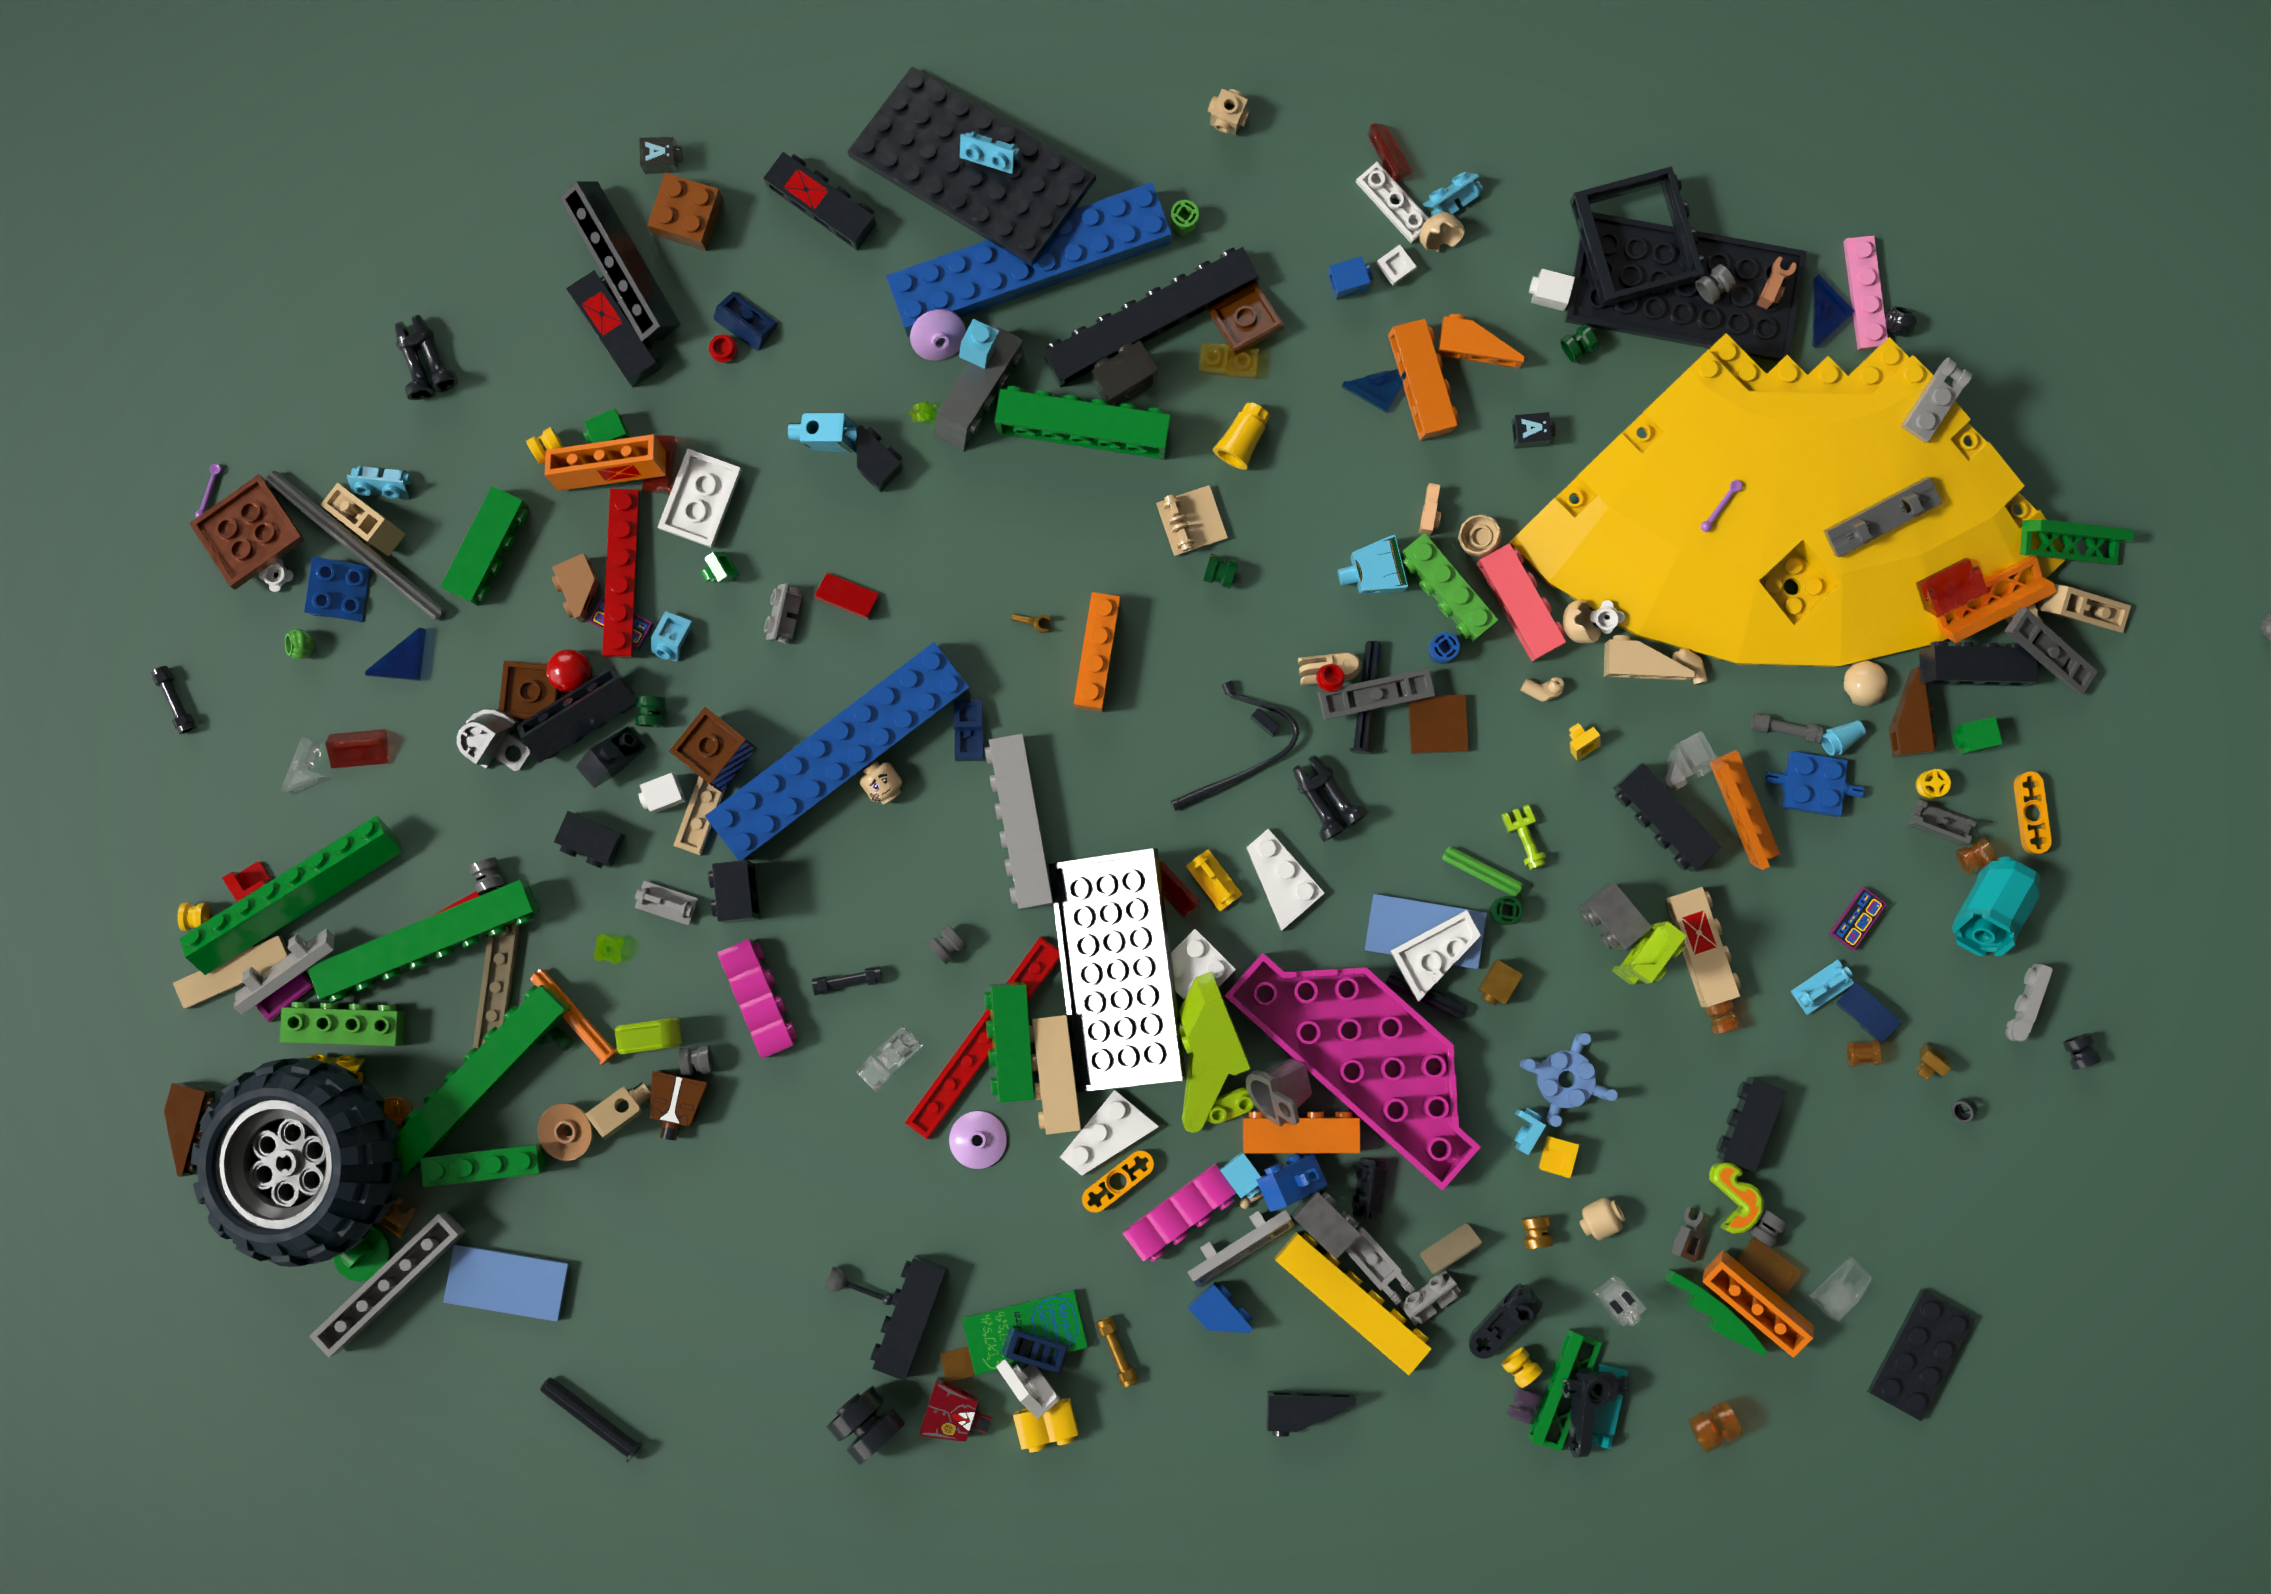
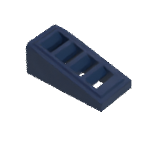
[1001,1326,1068,1374]

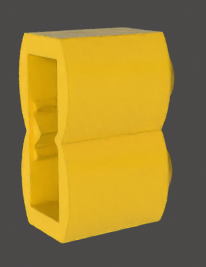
[1013,1397,1079,1452]

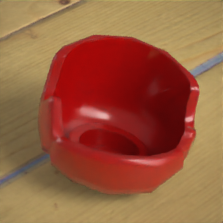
[546,649,592,692]

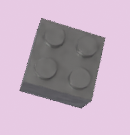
[1579,883,1652,951]
[1291,1190,1360,1259]

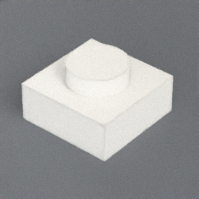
[1376,245,1416,286]

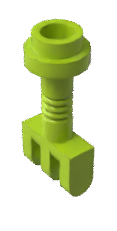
[1501,804,1547,870]

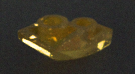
[1198,343,1261,379]

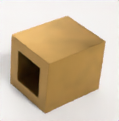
[1477,960,1523,1006]

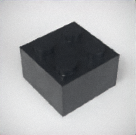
[708,860,761,923]

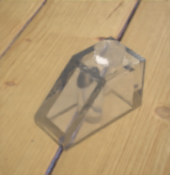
[1809,1257,1872,1321]

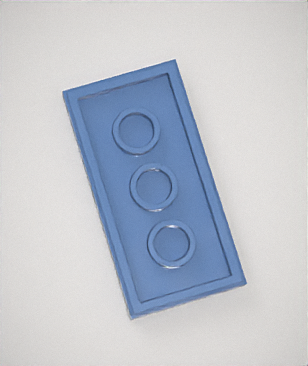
[1364,894,1487,969]
[443,1244,570,1322]

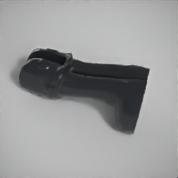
[395,315,458,400]
[1292,755,1369,842]

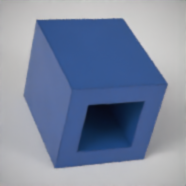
[1328,256,1373,300]

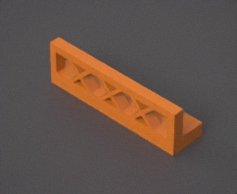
[1933,556,2056,643]
[1709,750,1780,870]

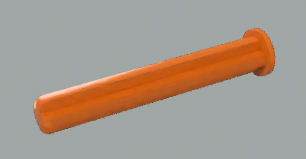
[531,969,618,1066]

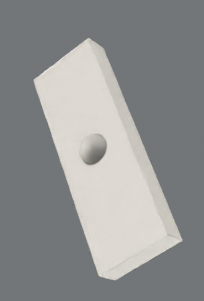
[1356,162,1429,244]

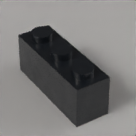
[1716,1078,1787,1173]

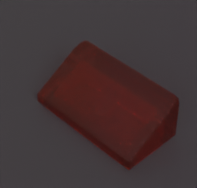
[1367,123,1411,181]
[642,435,677,495]
[325,729,389,768]
[1159,861,1199,917]

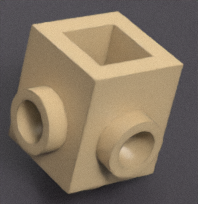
[1208,89,1250,135]

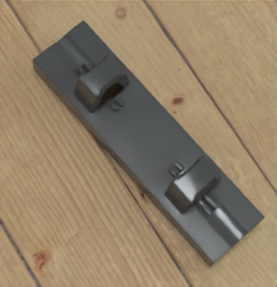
[1824,477,1942,557]
[2005,608,2098,695]
[1317,668,1435,721]

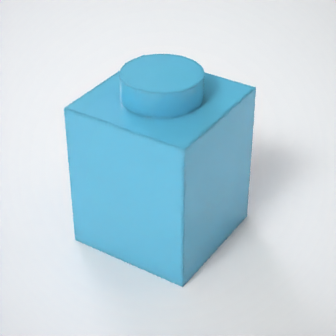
[959,319,999,369]
[1219,1152,1261,1199]

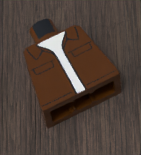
[650,1071,711,1141]

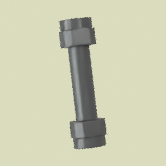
[1751,713,1823,744]

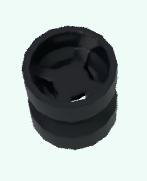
[2063,1033,2101,1070]

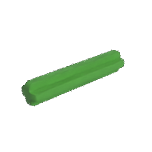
[1442,847,1523,897]

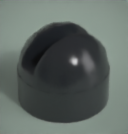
[1952,1098,1978,1123]

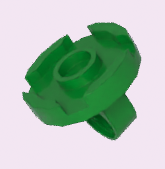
[332,1225,391,1282]

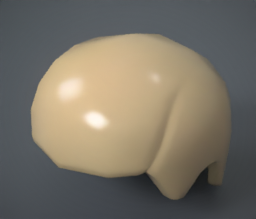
[1419,212,1466,252]
[1458,514,1502,558]
[1563,599,1601,643]
[1843,660,1888,707]

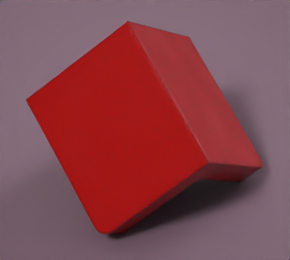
[222,862,272,902]

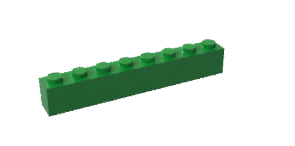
[179,815,402,975]
[307,880,540,1003]
[395,984,571,1176]

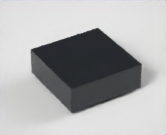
[1250,708,1279,737]

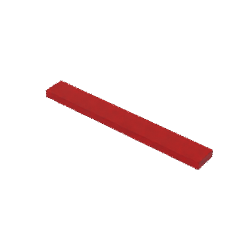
[905,937,1060,1140]

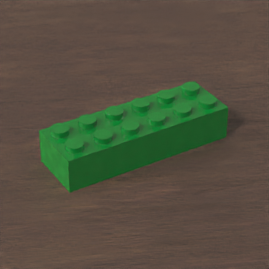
[995,386,1170,460]

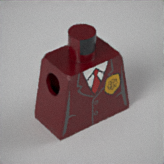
[919,1378,992,1442]

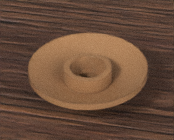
[538,1103,593,1161]

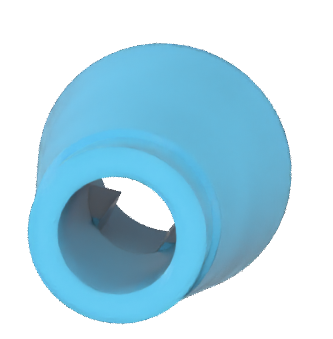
[1821,720,1866,756]

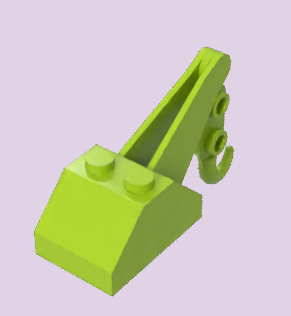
[1178,971,1255,1133]

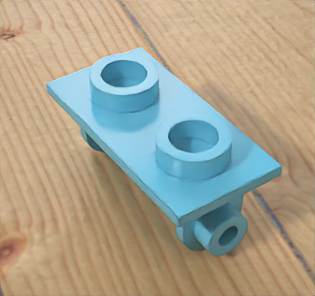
[960,131,1020,174]
[1423,172,1483,216]
[347,466,411,499]
[1791,959,1854,1015]

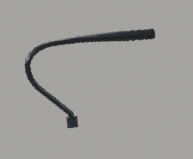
[1171,680,1299,811]

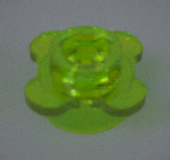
[908,401,936,422]
[593,934,624,964]

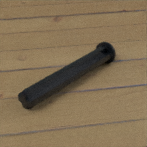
[1350,641,1382,754]
[540,1377,643,1462]

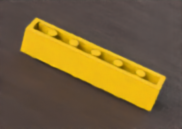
[1274,1232,1431,1375]

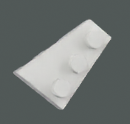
[1246,829,1324,931]
[1390,910,1481,1002]
[1060,1090,1159,1175]

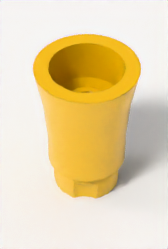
[1213,402,1270,470]

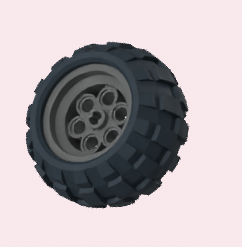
[191,1058,403,1267]

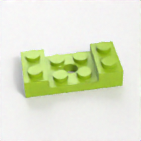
[1611,921,1687,984]

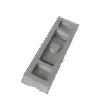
[234,928,334,1015]
[1188,1210,1295,1288]

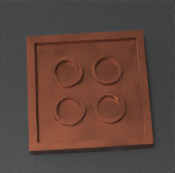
[189,474,305,590]

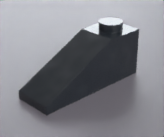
[1266,1391,1356,1437]

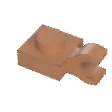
[1757,256,1796,309]

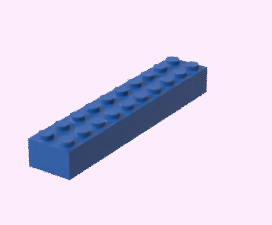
[886,182,1171,336]
[705,642,969,861]

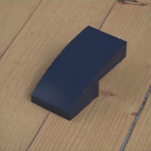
[954,700,984,761]
[1836,982,1901,1044]

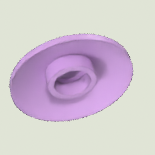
[910,309,966,361]
[949,1111,1007,1169]

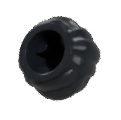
[1885,306,1917,336]

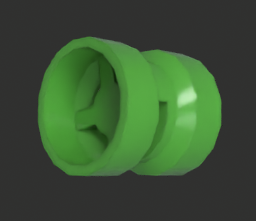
[1171,200,1199,235]

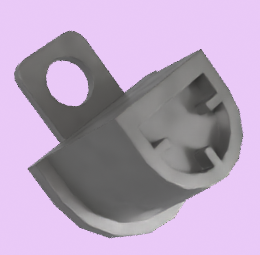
[457,709,531,771]
[1246,1058,1312,1127]

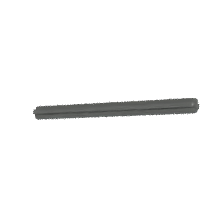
[265,471,446,621]

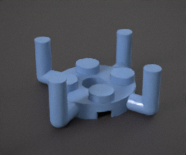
[1520,1033,1618,1127]

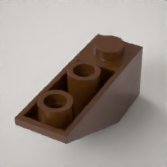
[1889,667,1937,757]
[164,1083,215,1177]

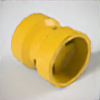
[526,427,564,465]
[1501,1347,1542,1388]

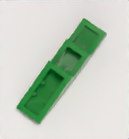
[1664,1270,1767,1357]

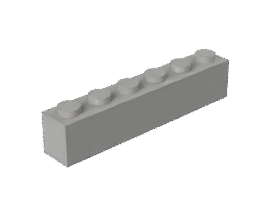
[985,734,1053,910]
[309,1211,466,1358]

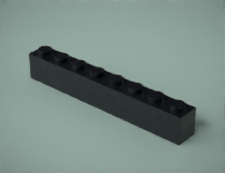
[1043,247,1259,387]

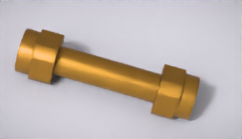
[1096,1316,1139,1388]

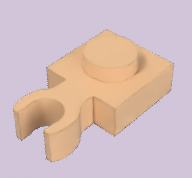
[1419,483,1441,536]

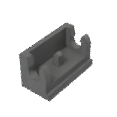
[1907,799,1976,846]

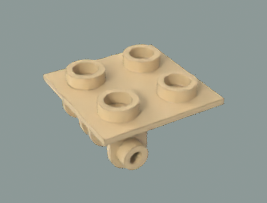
[1156,485,1228,556]

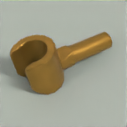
[1011,613,1051,633]

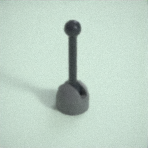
[824,1266,893,1305]

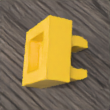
[1569,723,1601,762]

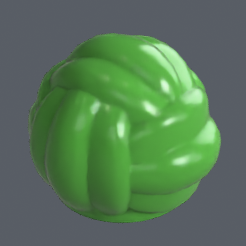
[285,629,315,659]

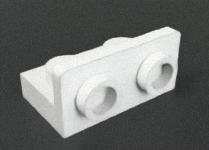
[996,1359,1059,1419]

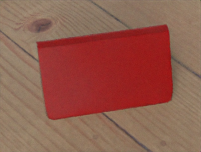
[814,573,879,620]

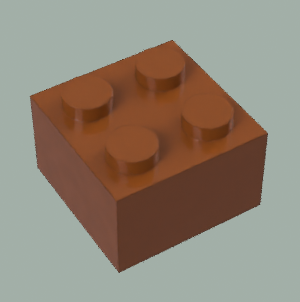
[647,173,724,251]

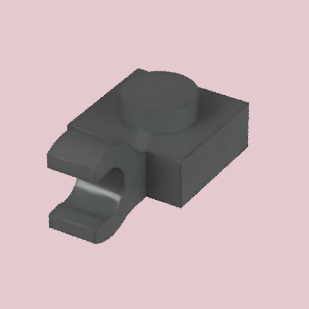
[1671,1207,1709,1263]

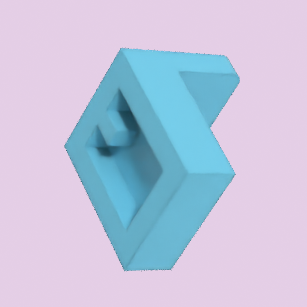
[651,611,692,662]
[1514,1108,1546,1155]

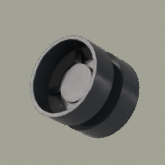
[827,1385,905,1465]

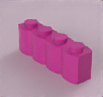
[717,939,798,1059]
[1123,1163,1236,1262]

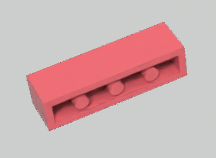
[1476,543,1566,662]

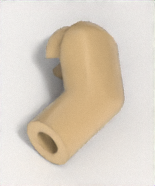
[1672,648,1708,685]

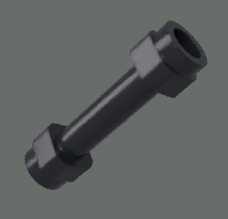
[151,666,196,734]
[812,966,883,996]

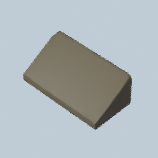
[1420,1223,1482,1275]

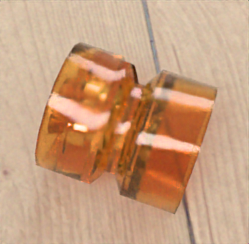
[1688,1400,1743,1453]

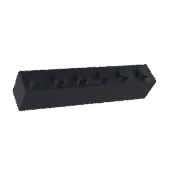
[559,181,681,342]

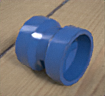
[1428,632,1460,664]

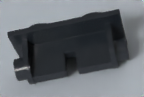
[1352,1158,1388,1219]

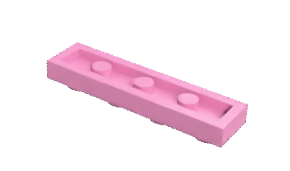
[1843,236,1888,351]

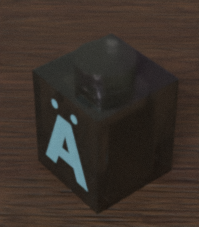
[639,137,683,174]

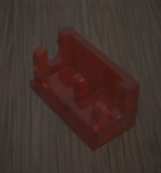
[1916,558,1989,618]

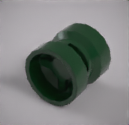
[1560,324,1599,363]
[1203,554,1238,589]
[635,696,665,728]
[1490,896,1522,925]

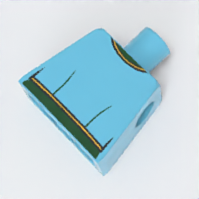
[788,413,859,453]
[1337,535,1408,595]

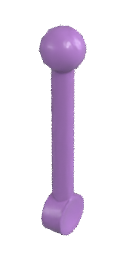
[195,464,223,518]
[1701,480,1742,532]

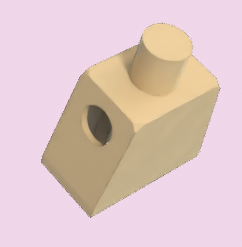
[585,1082,651,1141]

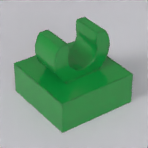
[700,552,739,582]

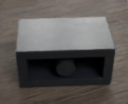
[554,811,625,868]

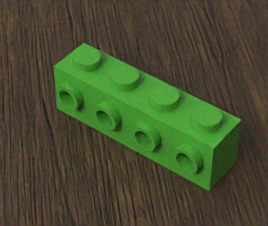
[1400,533,1498,643]
[280,1002,405,1046]

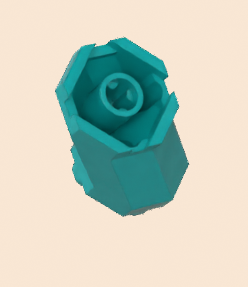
[1952,857,2041,956]

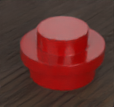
[709,334,737,363]
[1316,664,1345,692]

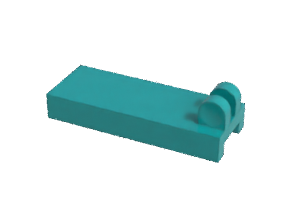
[1592,1363,1628,1449]

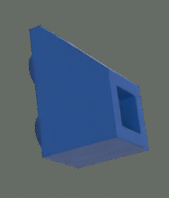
[1188,1282,1253,1333]

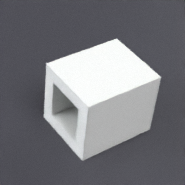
[1529,269,1575,311]
[638,773,686,814]

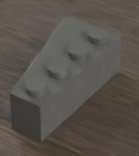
[934,324,1024,452]

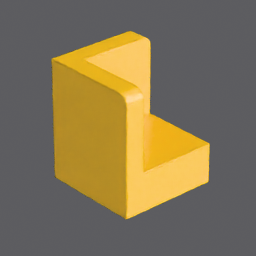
[1539,1136,1579,1178]

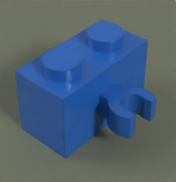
[1256,1153,1328,1212]

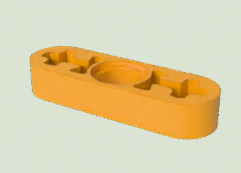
[2014,771,2052,855]
[1082,1150,1154,1213]

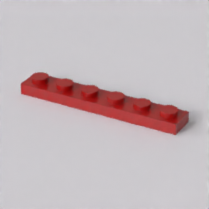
[602,489,640,658]

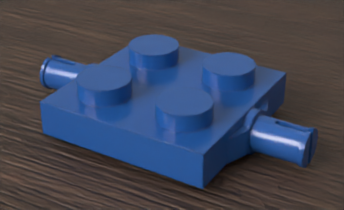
[1765,751,1864,817]

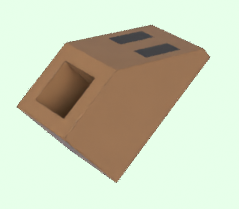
[552,553,600,623]

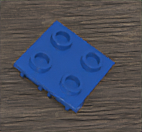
[304,556,370,622]

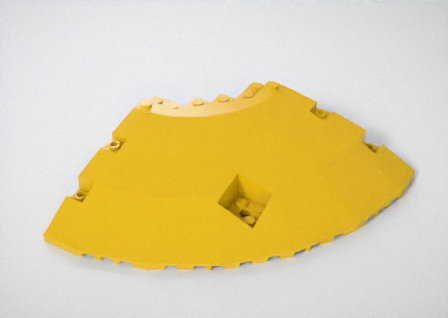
[1508,333,2069,667]

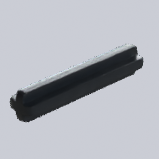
[1386,971,1467,1019]

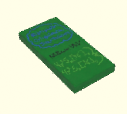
[962,1290,1088,1376]

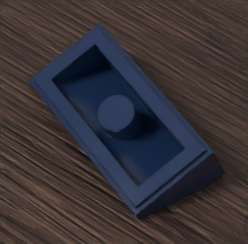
[713,291,778,351]

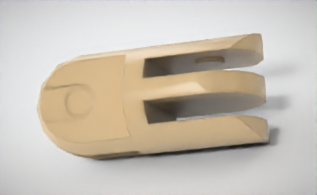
[1298,652,1361,686]

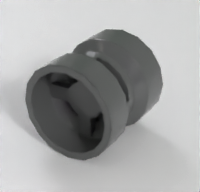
[1695,264,1736,304]
[468,857,505,894]
[927,925,967,965]
[679,1045,713,1077]
[1747,1209,1788,1249]

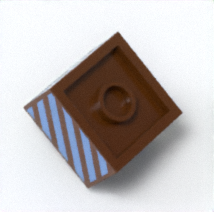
[669,707,757,792]

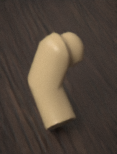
[1520,677,1565,702]

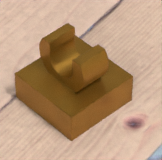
[1916,1042,1951,1081]

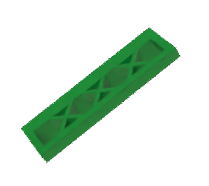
[2020,519,2134,565]
[1527,1329,1602,1452]

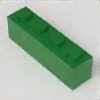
[440,486,529,606]
[984,982,1034,1103]
[420,1143,546,1188]

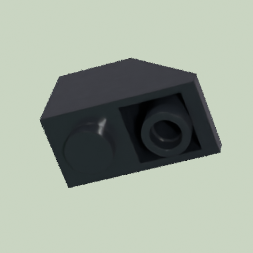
[856,424,903,492]
[576,726,646,788]

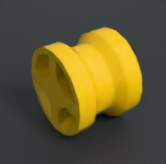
[1916,769,1951,799]
[178,902,210,931]

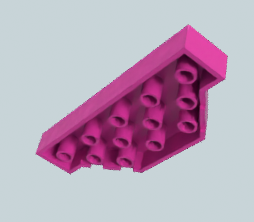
[1223,953,1481,1191]

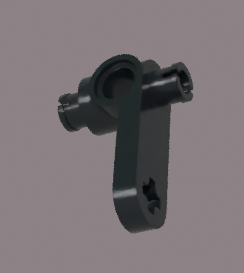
[1469,1283,1543,1359]
[1562,1368,1629,1458]

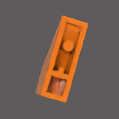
[1437,314,1524,369]

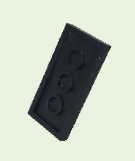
[1867,1289,1975,1422]

